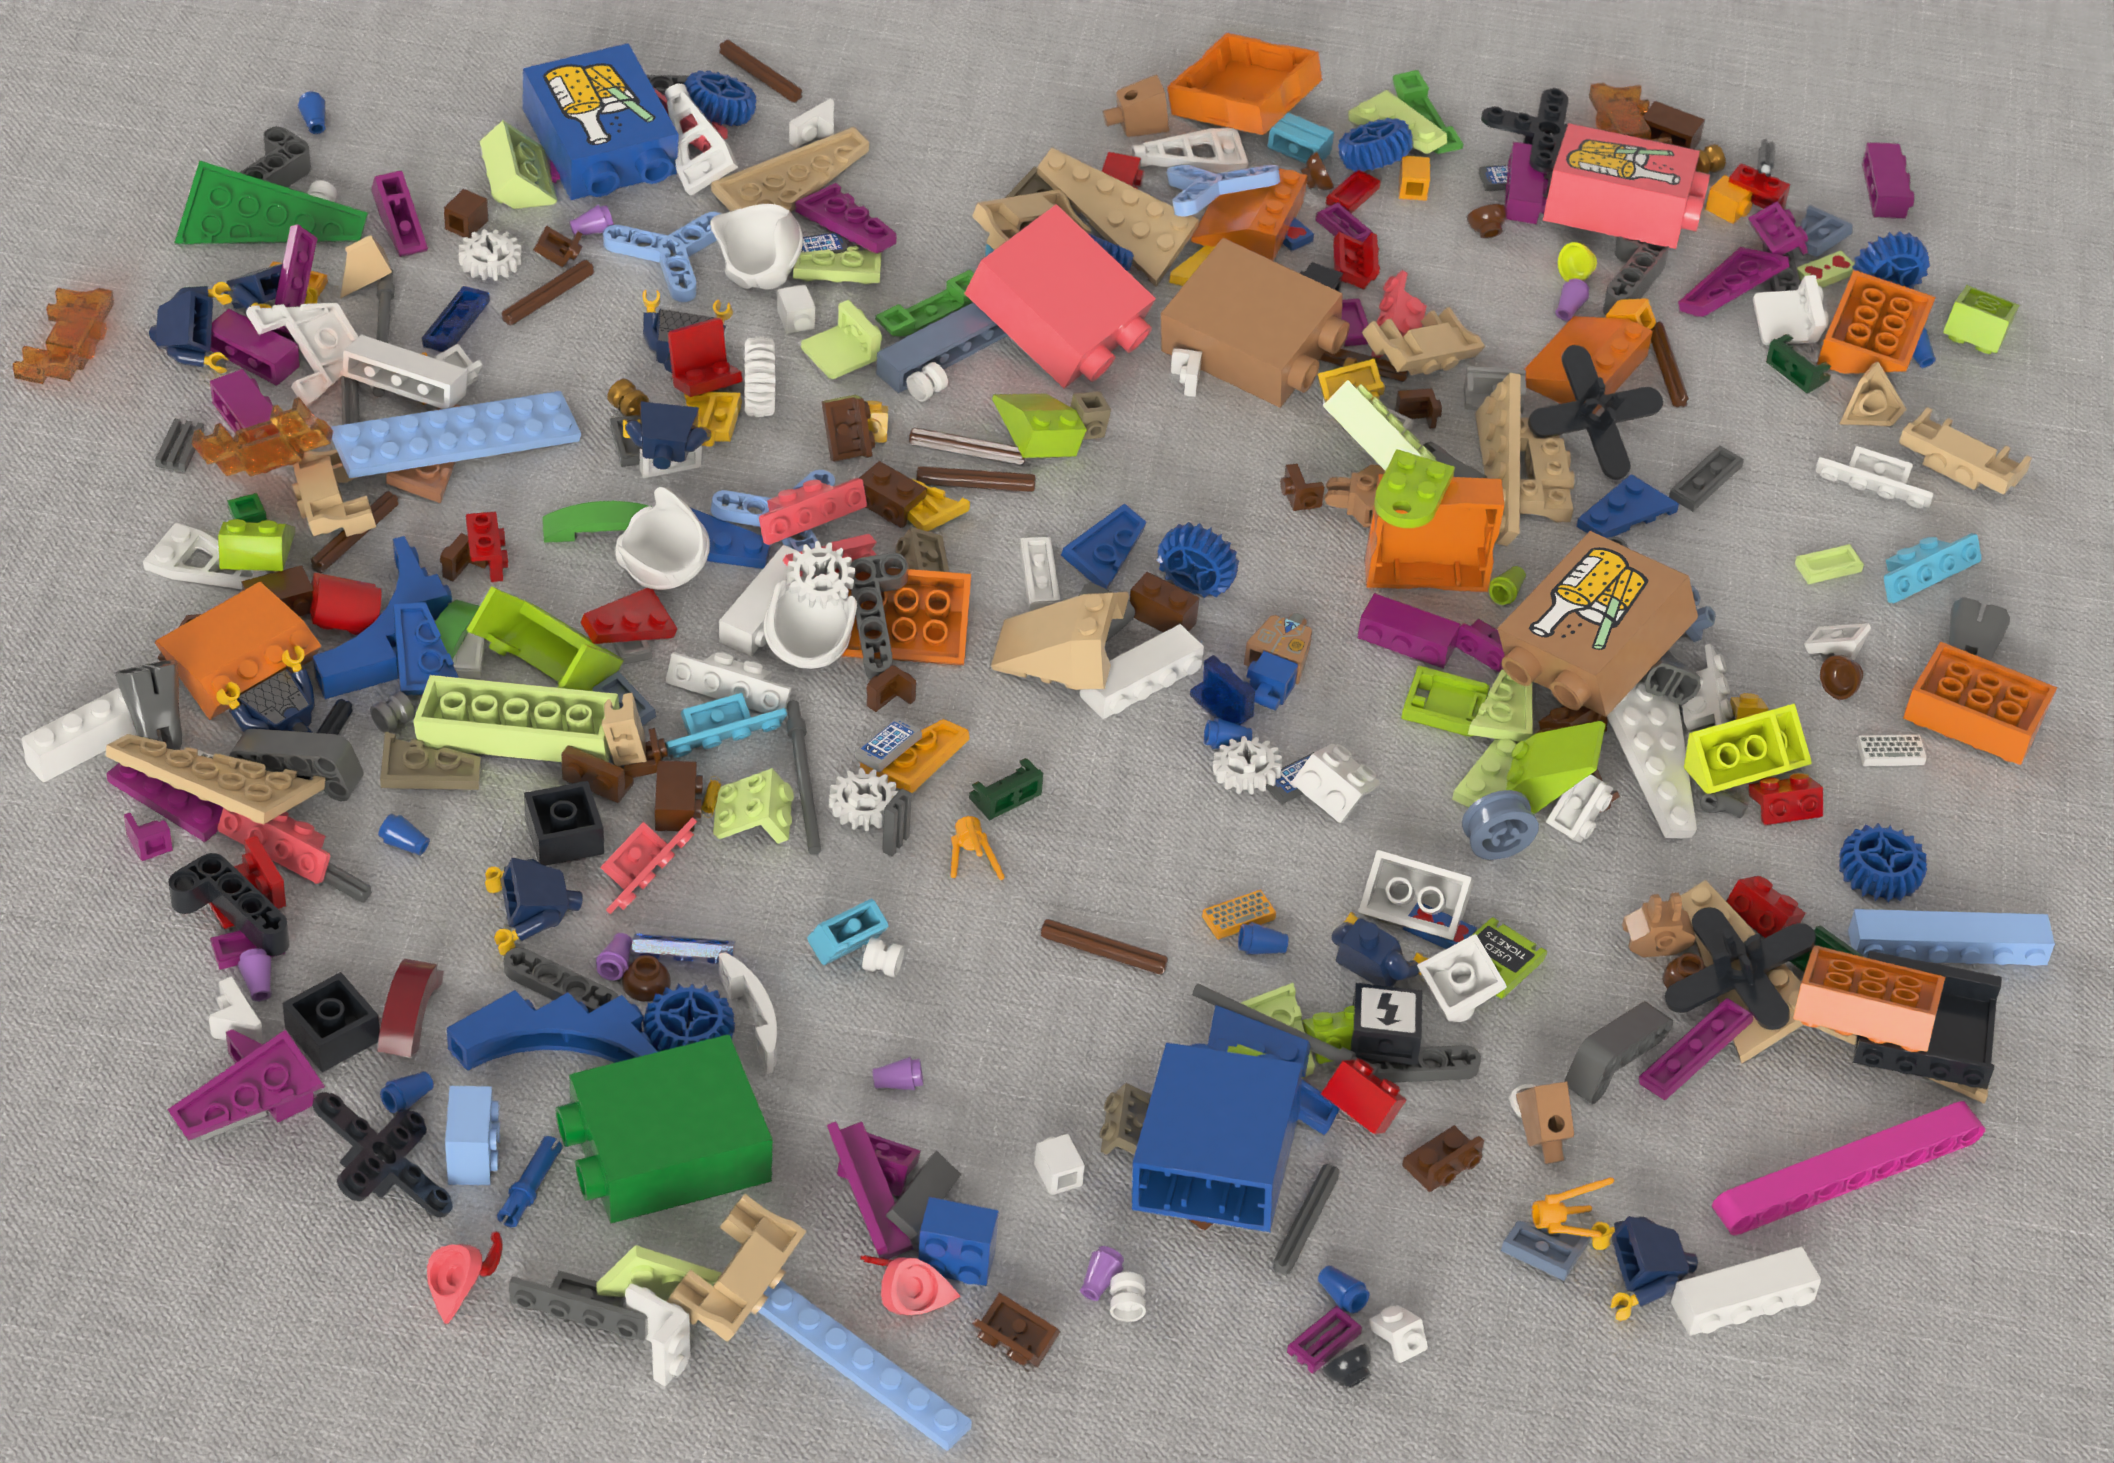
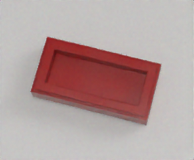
[1326,170,1381,213]

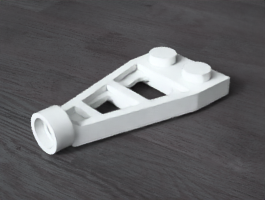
[664,84,738,196]
[1131,128,1248,173]
[143,522,274,589]

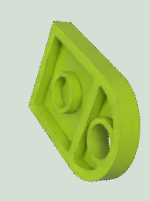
[1374,449,1455,528]

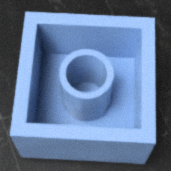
[445,1086,501,1185]

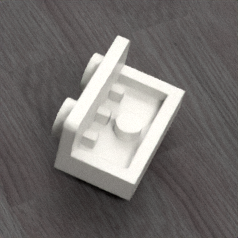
[1546,774,1613,843]

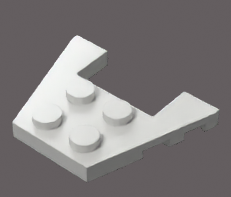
[246,303,358,409]

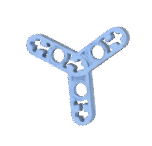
[1167,165,1280,216]
[603,212,721,302]
[710,470,835,552]

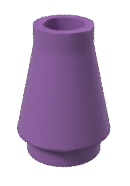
[569,205,614,235]
[1555,278,1589,321]
[596,933,633,981]
[238,948,272,1001]
[873,1056,924,1090]
[1080,1246,1124,1301]

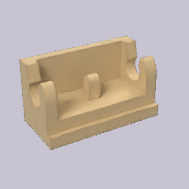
[602,693,647,766]

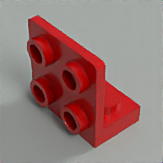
[668,317,743,397]
[209,835,286,929]

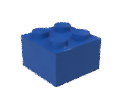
[918,1197,999,1286]

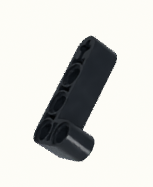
[168,853,290,956]

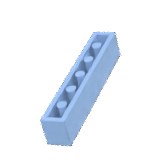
[1848,909,2055,966]

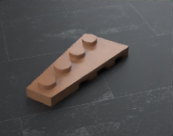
[386,405,460,504]

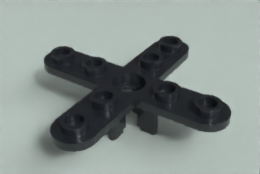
[1481,88,1569,173]
[1528,345,1663,480]
[1665,907,1816,1030]
[312,1092,453,1218]

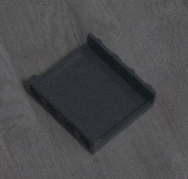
[1853,951,2002,1089]

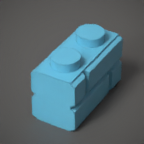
[1268,113,1334,164]
[807,898,889,965]

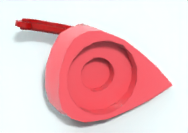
[427,1232,503,1324]
[860,1255,961,1315]

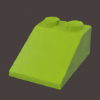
[1943,285,2020,354]
[992,393,1087,458]
[218,519,295,571]
[1506,721,1605,814]

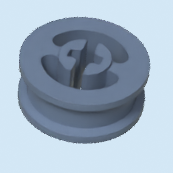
[1462,790,1539,860]

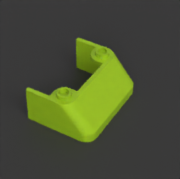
[466,586,624,691]

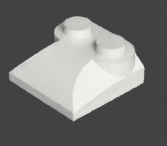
[1417,934,1507,1022]

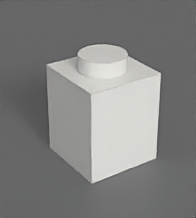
[777,285,815,334]
[1034,1134,1085,1196]

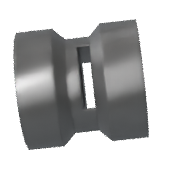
[370,691,415,734]

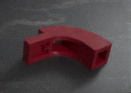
[377,958,444,1057]

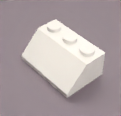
[1358,850,1474,940]

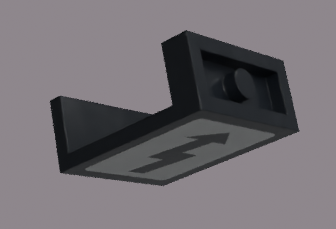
[1350,983,1422,1065]

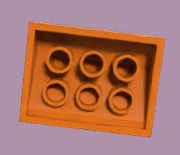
[1191,168,1308,261]
[1817,270,1936,374]
[1524,316,1653,414]
[842,568,971,665]
[155,582,321,720]
[1903,641,2058,765]
[1793,946,1945,1052]

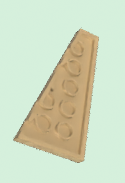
[1475,373,1521,546]

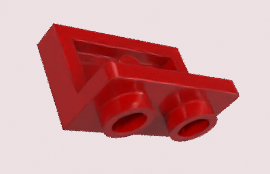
[1729,163,1791,210]
[1333,232,1380,290]
[466,511,508,582]
[1749,773,1823,825]
[1726,876,1806,938]

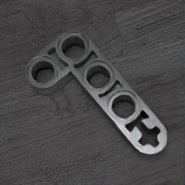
[239,126,311,188]
[1603,236,1669,315]
[850,553,908,680]
[229,729,364,802]
[1564,1001,1673,1105]

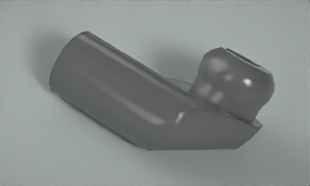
[1700,791,1748,819]

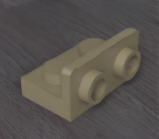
[895,526,950,572]
[1100,1083,1151,1155]

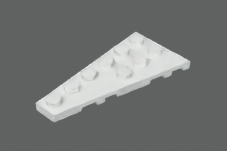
[1607,682,1697,838]

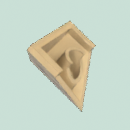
[340,235,392,298]
[1839,362,1906,426]

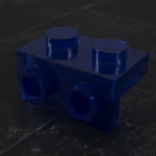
[1190,655,1255,725]

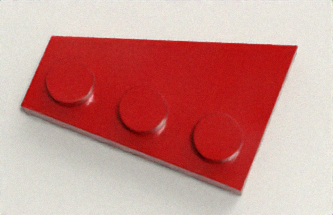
[580,588,678,644]

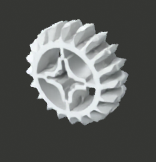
[744,337,775,417]

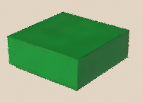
[227,493,267,523]

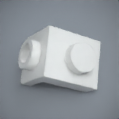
[434,344,483,387]
[1369,1305,1428,1363]

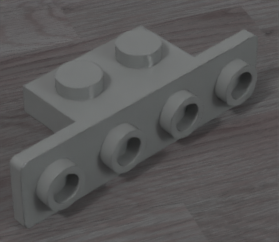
[509,1271,648,1341]

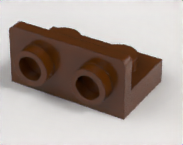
[1402,1125,1484,1192]

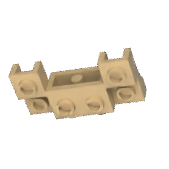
[972,189,1091,250]
[1362,307,1485,375]
[1899,407,2032,494]
[1520,418,1575,522]
[290,449,376,536]
[666,1194,807,1342]

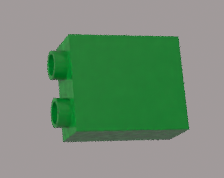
[555,1034,773,1224]

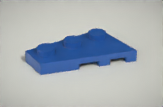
[1576,474,1679,538]
[1061,504,1146,589]
[690,507,771,569]
[393,602,459,696]
[1208,1005,1311,1077]

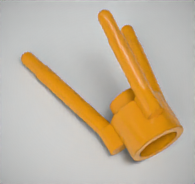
[950,816,1005,880]
[1532,1177,1614,1238]

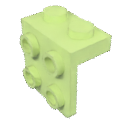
[801,300,882,379]
[713,768,794,843]

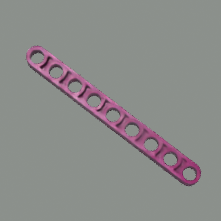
[1712,1101,1985,1236]

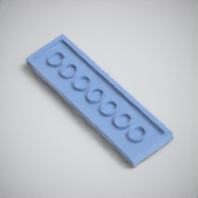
[330,391,581,478]

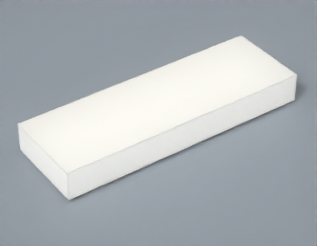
[1020,537,1061,611]

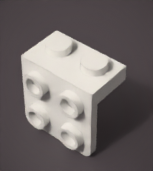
[1753,275,1829,346]
[1291,743,1380,823]
[625,1284,690,1387]

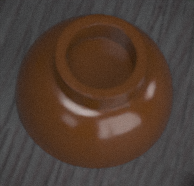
[1301,151,1334,190]
[1466,204,1507,239]
[1820,655,1863,700]
[1663,953,1707,989]
[622,955,671,1002]

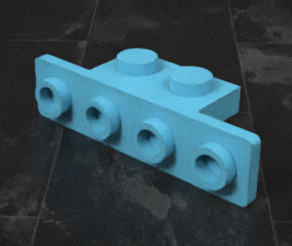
[1883,533,1982,604]
[665,693,787,758]

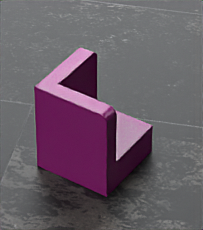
[124,812,173,862]

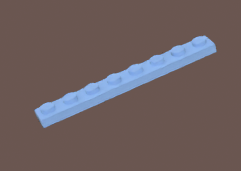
[758,1280,972,1451]

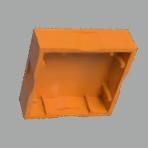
[1167,33,1322,135]
[1365,474,1505,592]

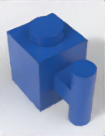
[1241,651,1298,711]

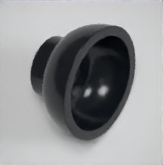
[1322,1343,1371,1389]

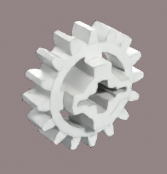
[458,229,522,281]
[786,541,855,609]
[1213,736,1282,794]
[829,768,898,831]

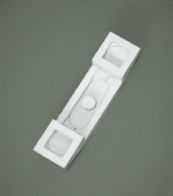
[719,952,777,1074]

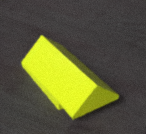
[1684,703,1812,794]

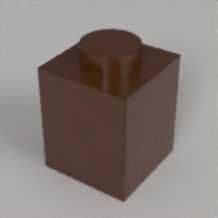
[444,189,488,238]

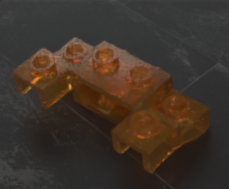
[1589,82,1672,145]
[13,288,114,384]
[191,397,333,477]

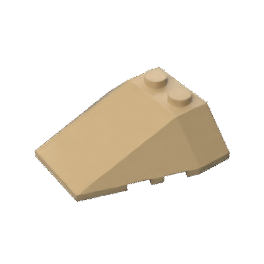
[991,592,1129,690]

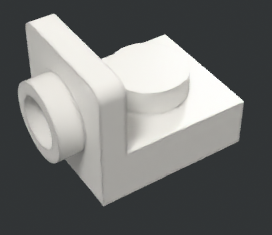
[1171,348,1202,397]

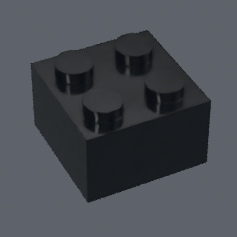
[524,781,604,866]
[282,972,380,1072]

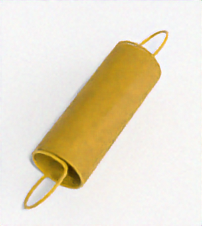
[702,776,721,818]

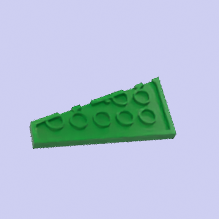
[174,160,368,245]

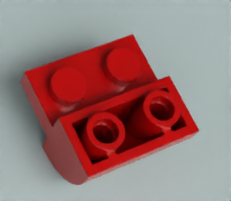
[310,572,382,635]

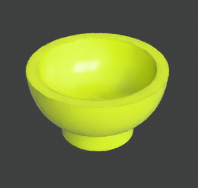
[1558,242,1597,282]

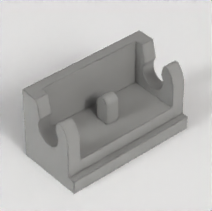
[1464,366,1526,413]

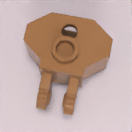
[1324,464,1385,528]
[1622,892,1696,958]

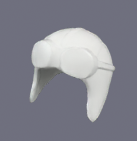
[710,204,803,289]
[616,487,710,590]
[763,576,857,669]

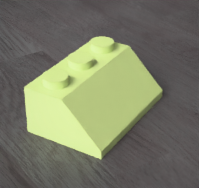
[480,120,557,209]

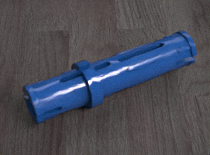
[497,1136,563,1228]

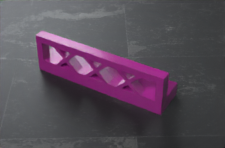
[827,1121,913,1259]

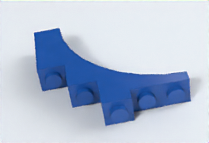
[313,536,452,699]
[447,990,658,1071]

